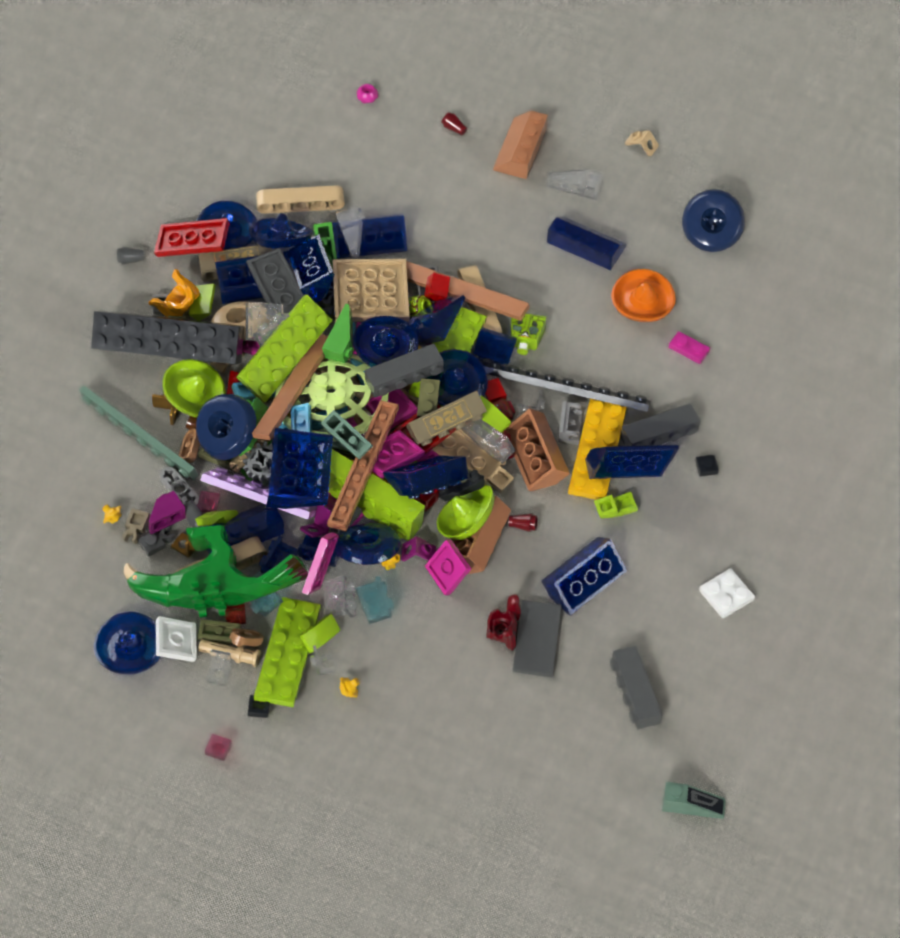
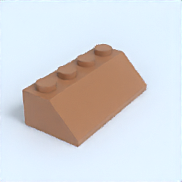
[493,111,548,179]
[505,408,570,491]
[452,496,511,574]

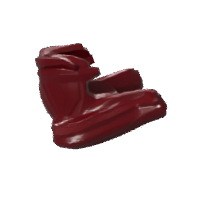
[486,594,521,651]

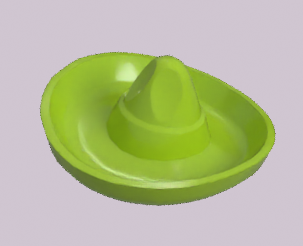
[162,360,226,417]
[437,485,494,540]

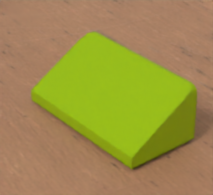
[189,284,216,321]

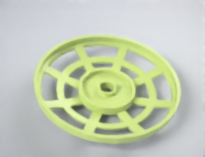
[275,355,389,442]

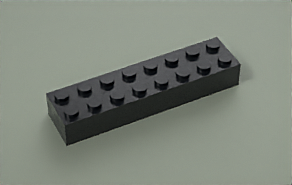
[91,310,245,364]

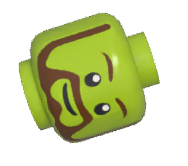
[408,295,432,319]

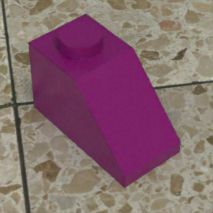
[149,491,186,534]

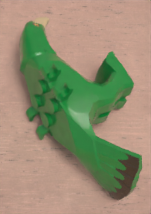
[123,525,308,618]

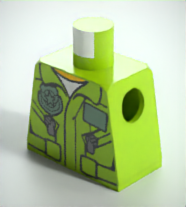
[510,314,546,355]

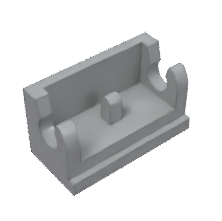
[558,401,583,444]

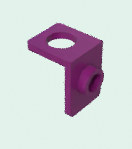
[300,503,332,538]
[401,536,436,562]

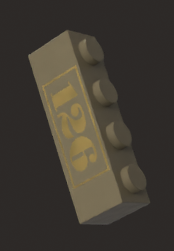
[198,243,272,282]
[406,391,487,447]

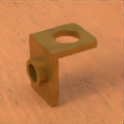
[152,394,178,425]
[171,533,196,558]

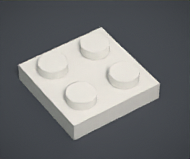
[699,568,755,619]
[156,616,197,662]

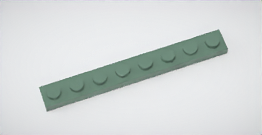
[78,385,199,480]

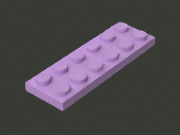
[201,467,317,519]

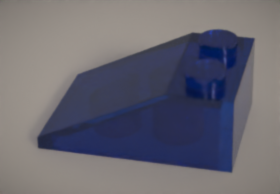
[405,295,466,345]

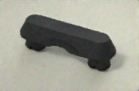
[436,470,485,501]

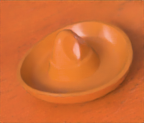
[611,269,676,322]

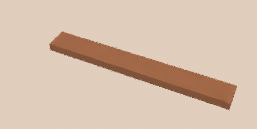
[406,261,530,321]
[252,335,328,440]
[327,400,399,531]

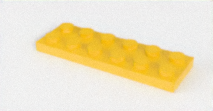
[568,399,627,500]

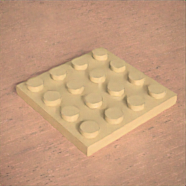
[333,259,409,322]

